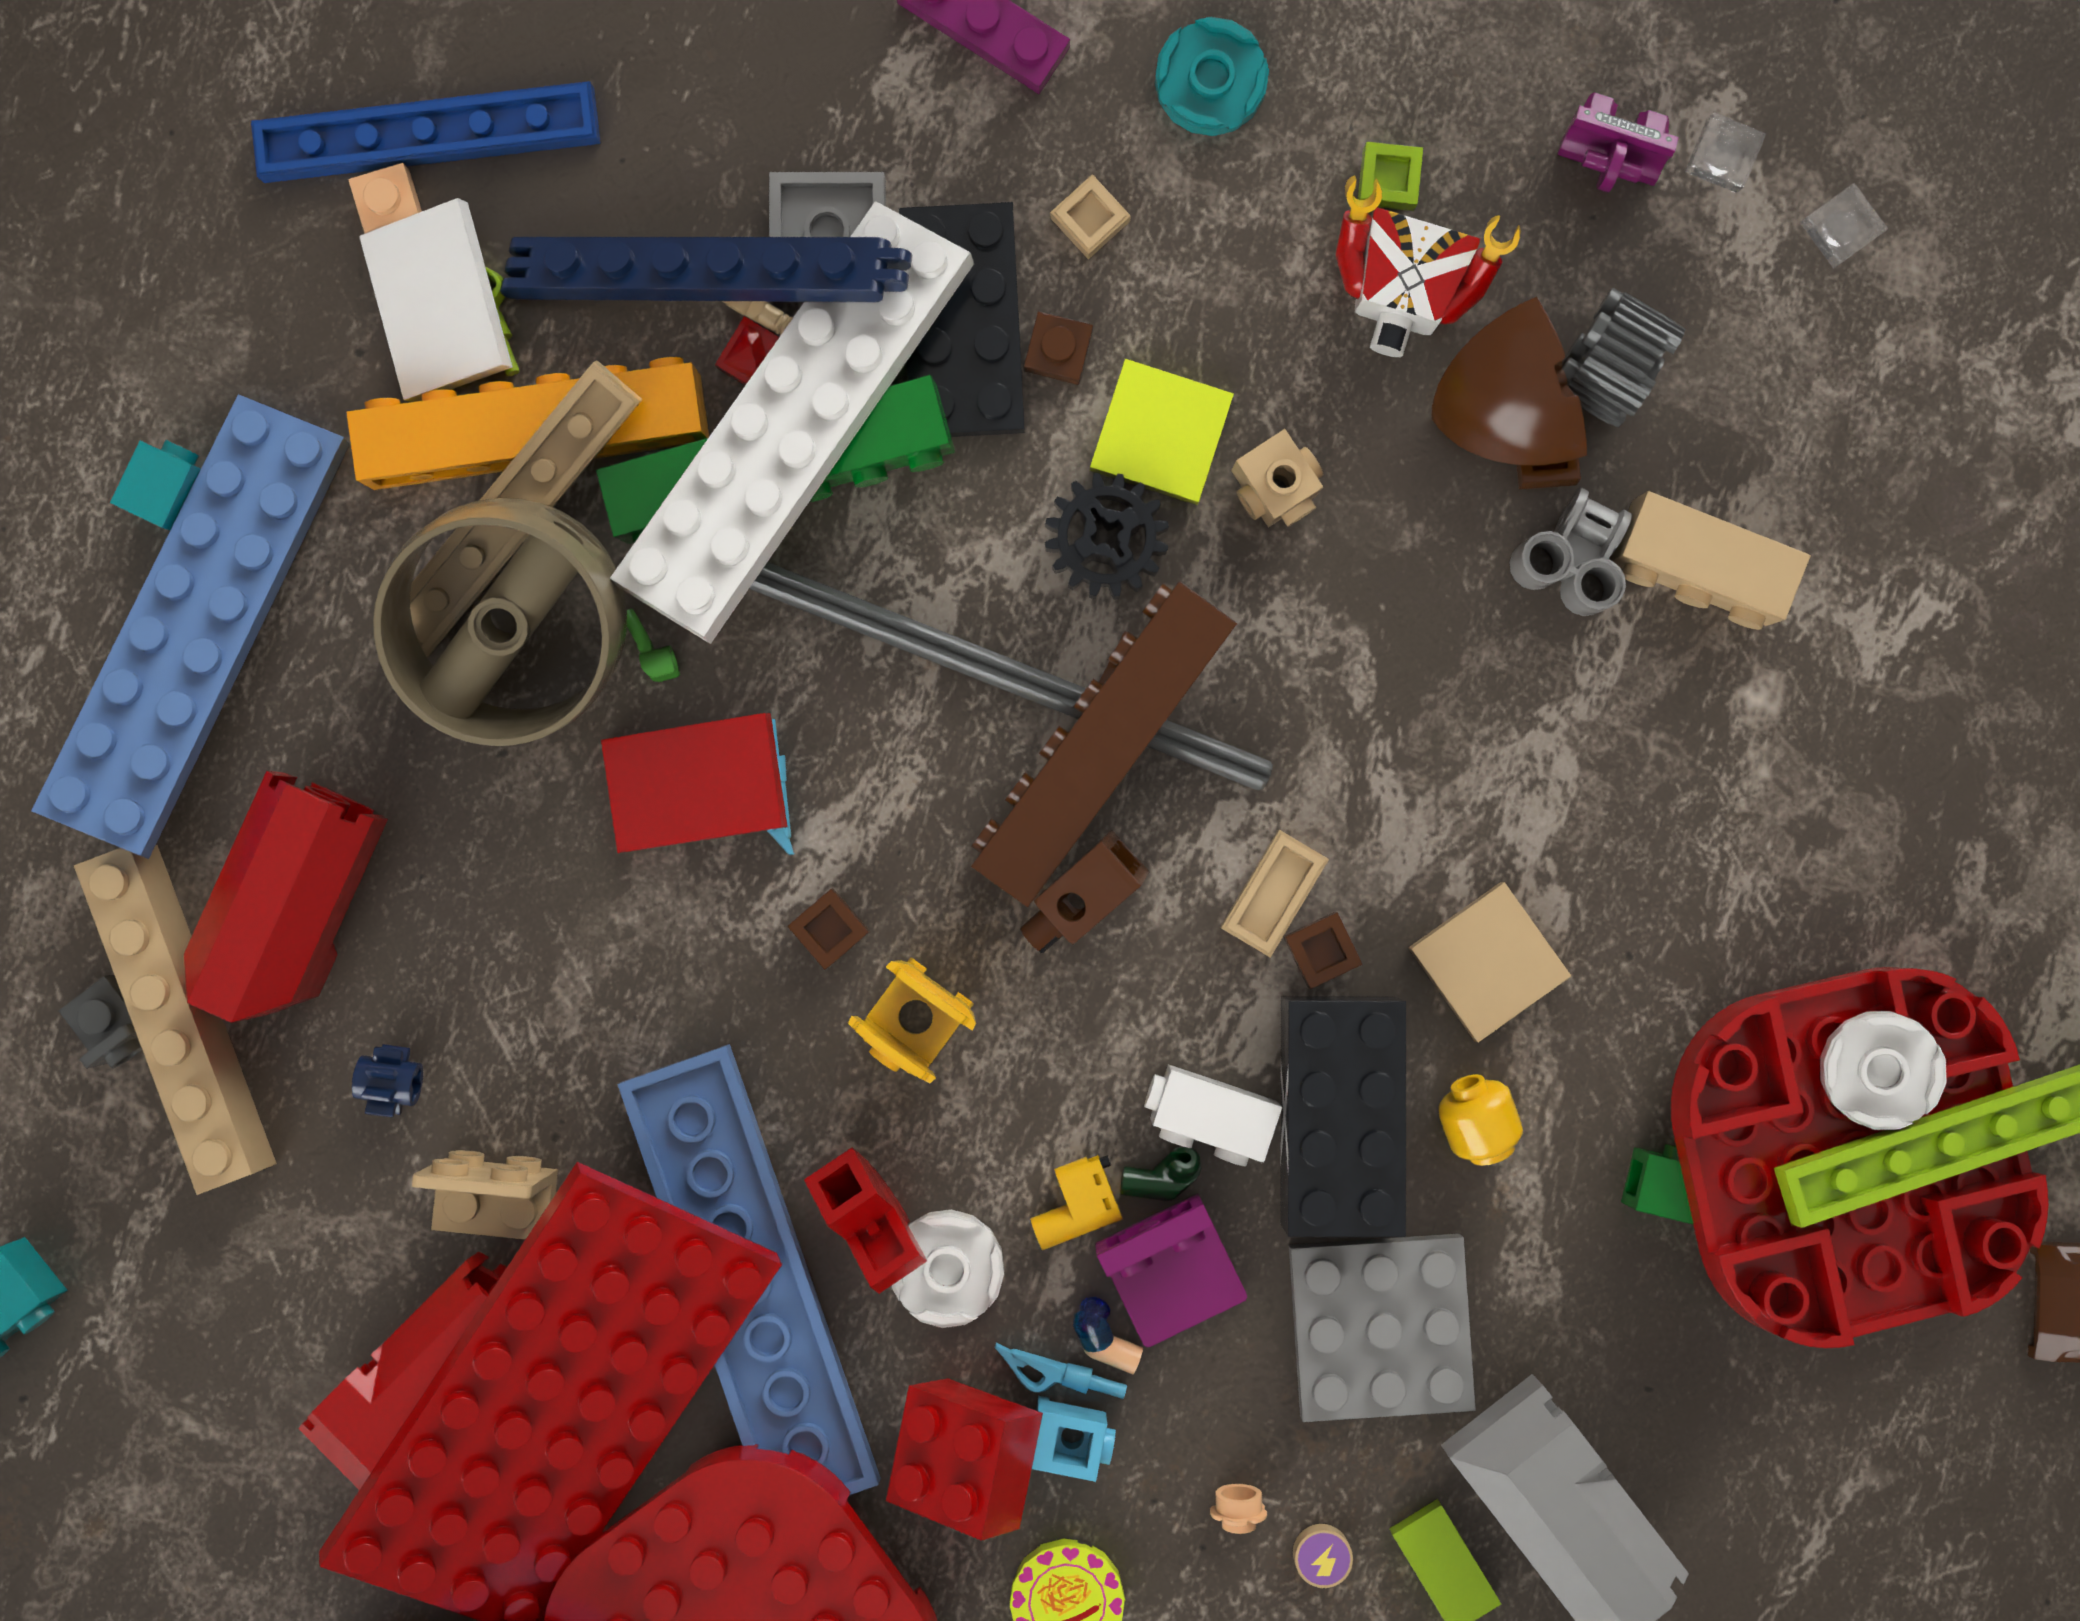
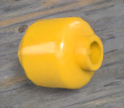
[1438,1074,1523,1166]

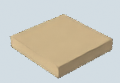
[1408,882,1571,1042]

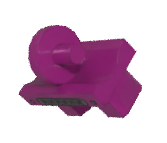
[1557,92,1679,193]

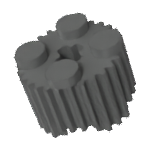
[1562,288,1686,428]

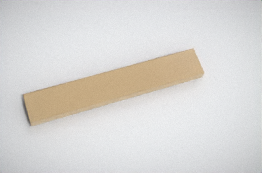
[410,360,643,658]

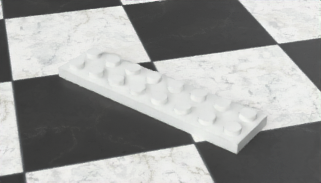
[610,201,974,644]

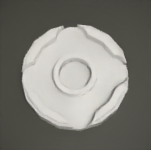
[1820,1011,1947,1130]
[892,1209,1004,1328]

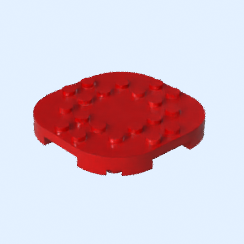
[1671,967,2049,1348]
[544,1444,938,1621]

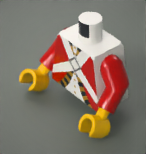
[1336,175,1521,357]

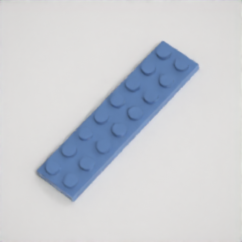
[31,394,350,859]
[617,1044,881,1495]

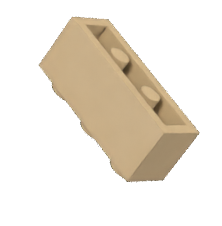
[1609,491,1811,630]

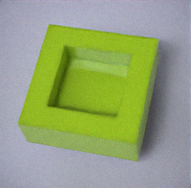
[1358,142,1423,211]

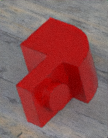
[804,1147,927,1294]

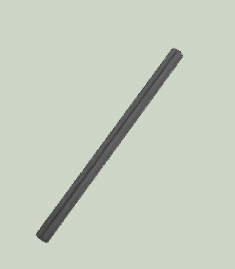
[749,562,1273,790]

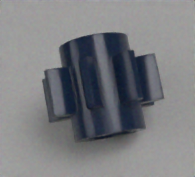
[352,1044,423,1118]

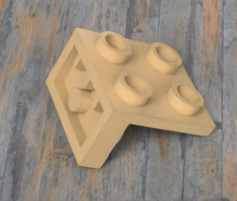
[412,1150,558,1239]

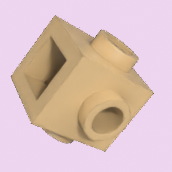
[1231,429,1323,528]

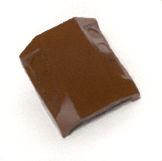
[2028,1242,2080,1363]

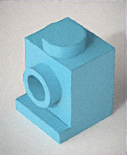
[1032,1396,1116,1482]

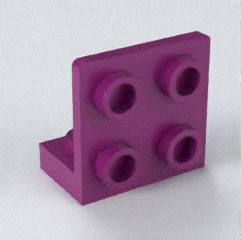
[1095,1193,1247,1347]

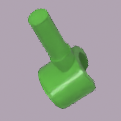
[627,609,680,683]

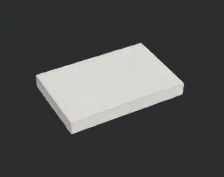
[359,198,513,402]

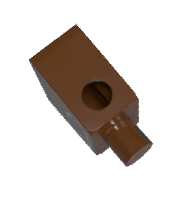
[1020,830,1150,953]

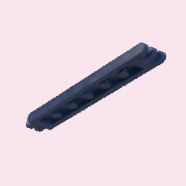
[500,237,913,302]

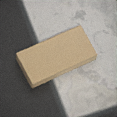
[1220,830,1329,958]

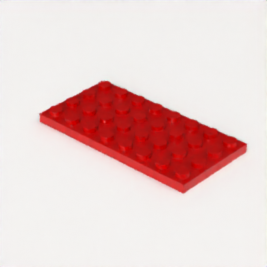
[319,1162,782,1621]

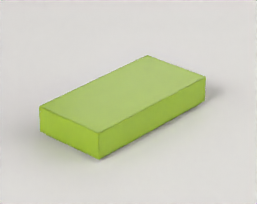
[1389,1499,1501,1621]

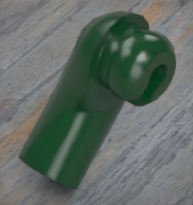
[1120,1146,1202,1201]

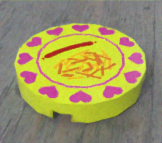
[1010,1538,1125,1621]

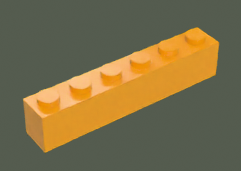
[346,357,709,490]

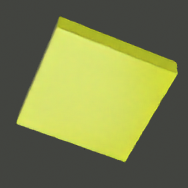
[1090,359,1234,505]

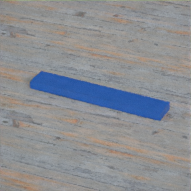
[251,81,601,183]

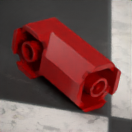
[184,771,388,1023]
[298,1251,507,1490]

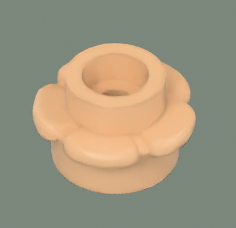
[1210,1484,1267,1534]

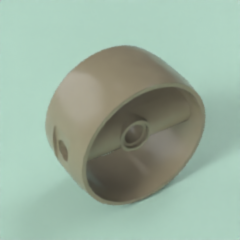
[373,498,627,746]

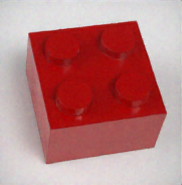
[886,1378,1043,1541]

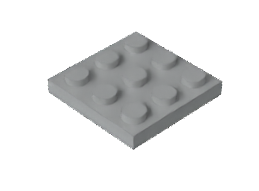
[1289,1234,1476,1422]

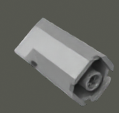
[1441,1374,1689,1621]

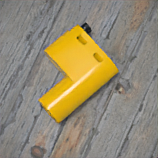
[1030,1155,1123,1251]

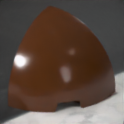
[1432,297,1587,465]

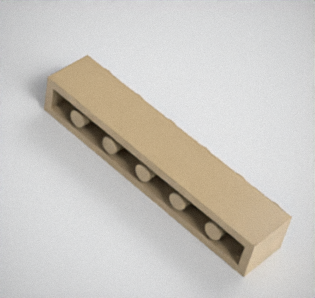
[74,845,277,1195]

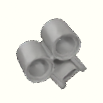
[1509,487,1632,616]

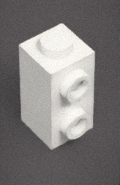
[1144,1064,1282,1166]

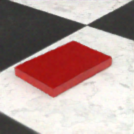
[601,713,788,853]

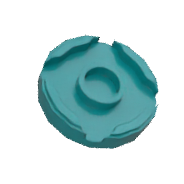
[1154,17,1269,136]

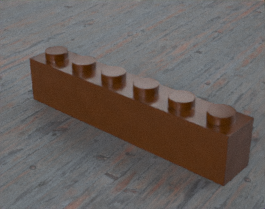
[971,580,1237,907]

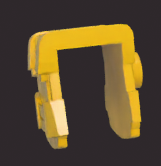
[848,958,976,1084]

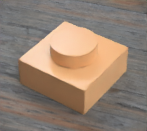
[348,163,422,233]

